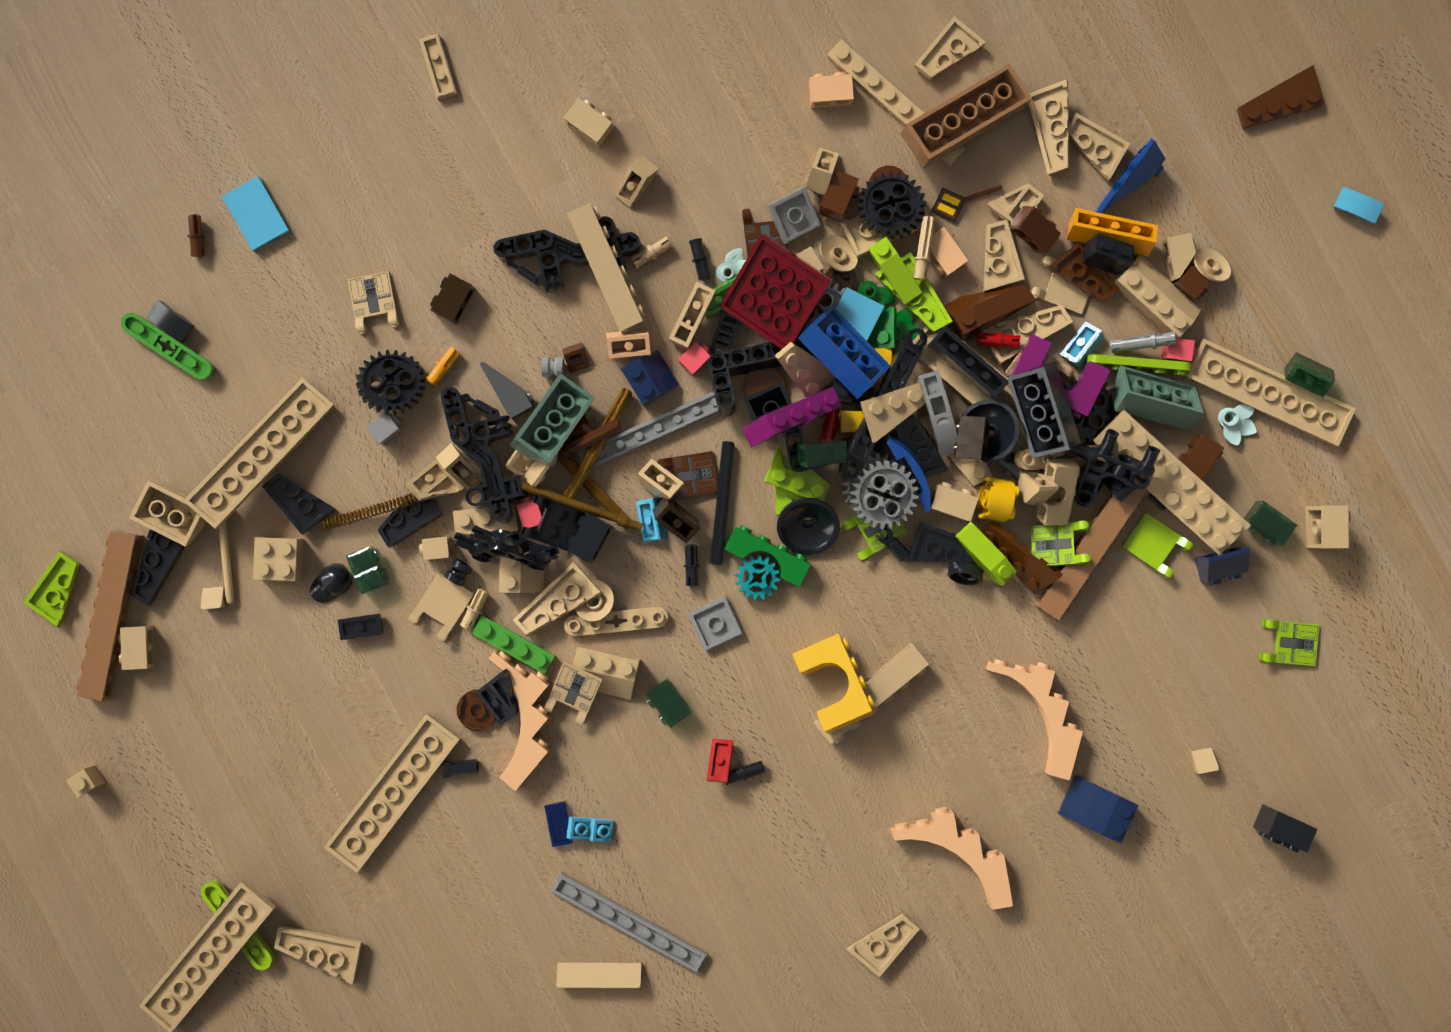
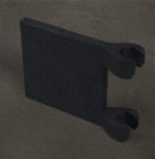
[520,495,585,551]

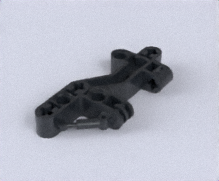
[493,216,641,293]
[441,387,529,524]

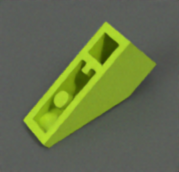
[868,237,922,305]
[955,522,1017,586]

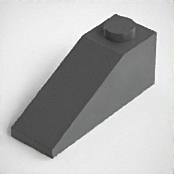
[480,362,535,420]

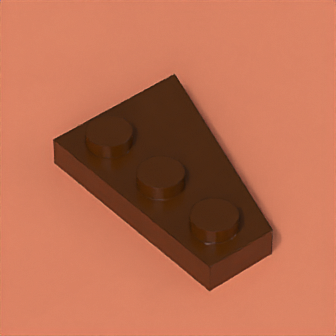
[1048,241,1119,304]

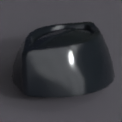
[947,562,984,585]

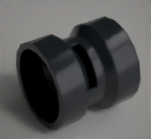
[444,558,473,587]

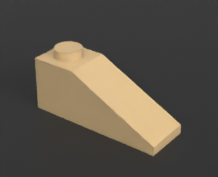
[669,282,716,350]

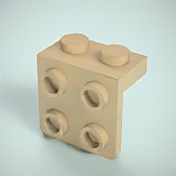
[505,450,558,487]

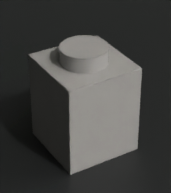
[366,413,403,445]

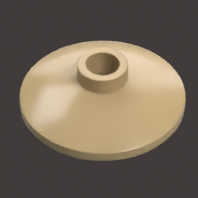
[820,235,858,272]
[1193,248,1231,282]
[575,580,614,622]

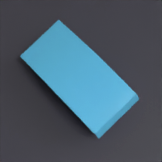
[1334,187,1385,224]
[567,817,614,842]

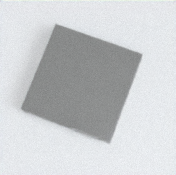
[767,187,822,244]
[688,596,743,652]

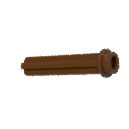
[561,419,623,458]

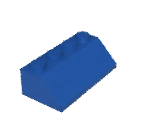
[798,306,890,399]

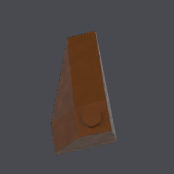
[944,283,1036,342]

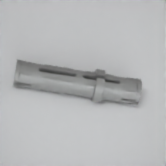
[1110,331,1177,353]

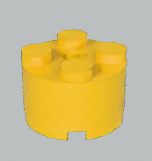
[976,477,1019,522]

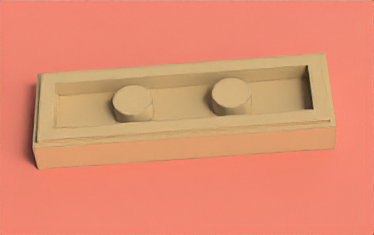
[419,33,458,100]

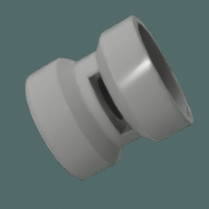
[541,356,565,377]

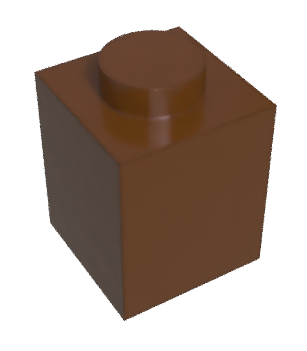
[1173,266,1211,301]

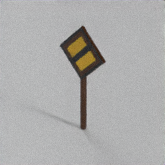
[931,185,1002,222]

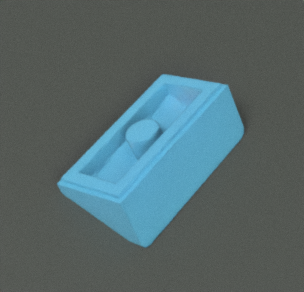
[1060,321,1105,369]
[636,497,668,543]

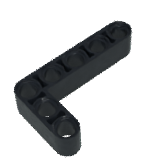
[708,339,810,417]
[777,424,885,472]

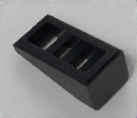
[709,310,741,354]

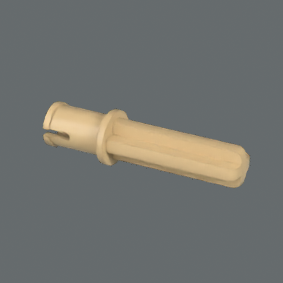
[913,216,935,280]

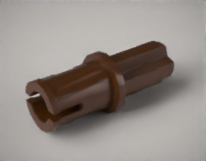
[187,214,205,257]

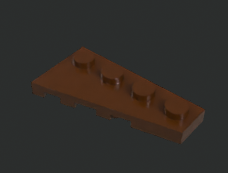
[1237,65,1325,129]
[980,521,1063,594]

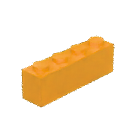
[1066,208,1158,257]

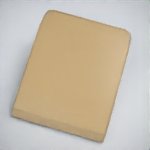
[201,587,226,610]
[1190,747,1219,774]

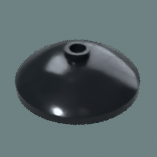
[957,399,1020,463]
[777,498,840,555]

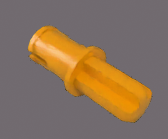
[426,347,460,387]

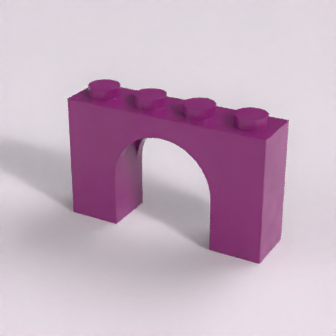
[1010,334,1110,419]
[743,387,842,447]

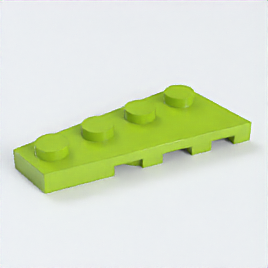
[875,252,953,334]

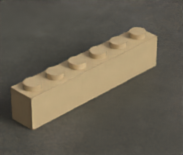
[567,203,645,332]
[814,643,929,744]

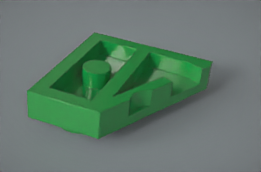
[867,307,897,349]

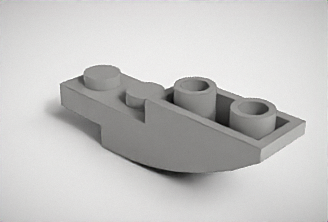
[918,370,958,457]

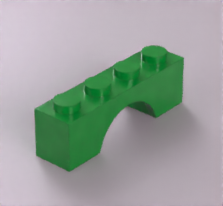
[724,525,811,587]

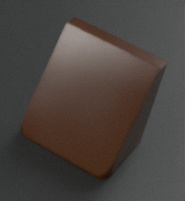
[562,343,590,373]

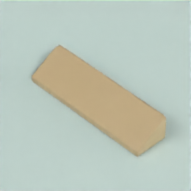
[556,962,642,988]

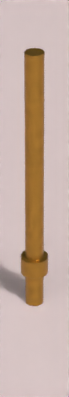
[521,482,643,531]

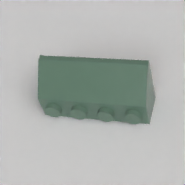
[1112,365,1204,431]
[510,373,595,464]

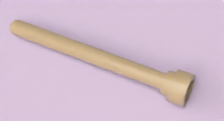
[218,521,235,605]

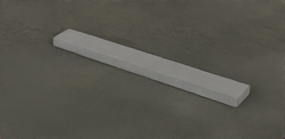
[578,386,738,469]
[550,872,707,973]

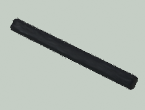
[710,441,734,565]

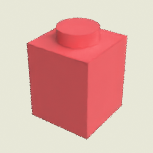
[1161,338,1196,362]
[678,342,711,376]
[516,497,543,528]

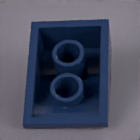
[1058,775,1138,843]

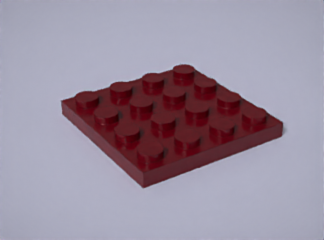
[719,234,833,349]

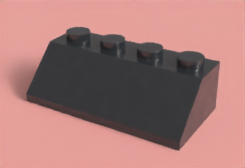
[1007,361,1081,458]

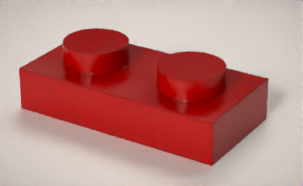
[706,739,734,784]

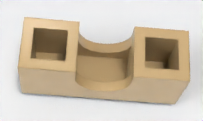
[1036,458,1080,525]

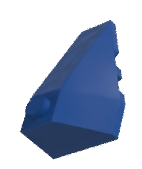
[1094,138,1166,213]

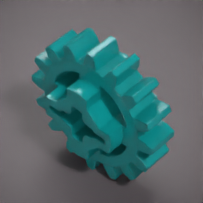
[735,555,780,600]

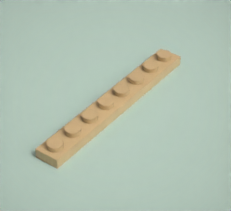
[827,39,965,167]

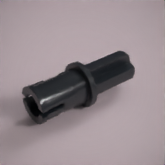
[689,238,710,281]
[683,544,700,586]
[726,761,765,785]

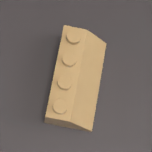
[1114,255,1201,338]

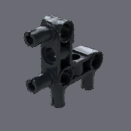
[1069,429,1160,507]
[452,525,559,571]

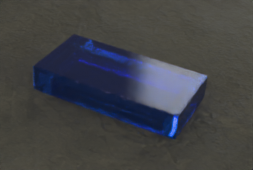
[544,801,574,847]

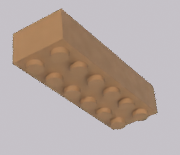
[900,64,1032,169]

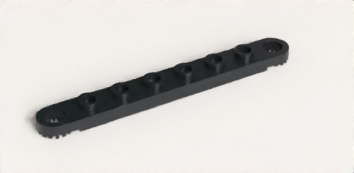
[839,328,927,479]

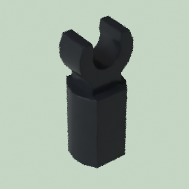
[876,527,910,561]
[441,759,479,778]

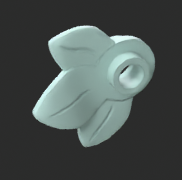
[716,248,746,283]
[1217,404,1257,445]

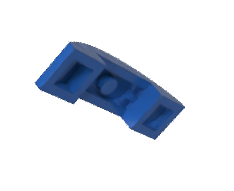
[886,434,931,513]

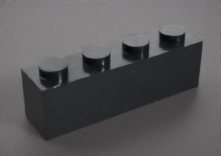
[928,326,1009,400]

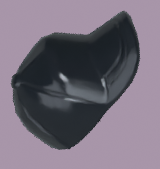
[310,563,353,603]

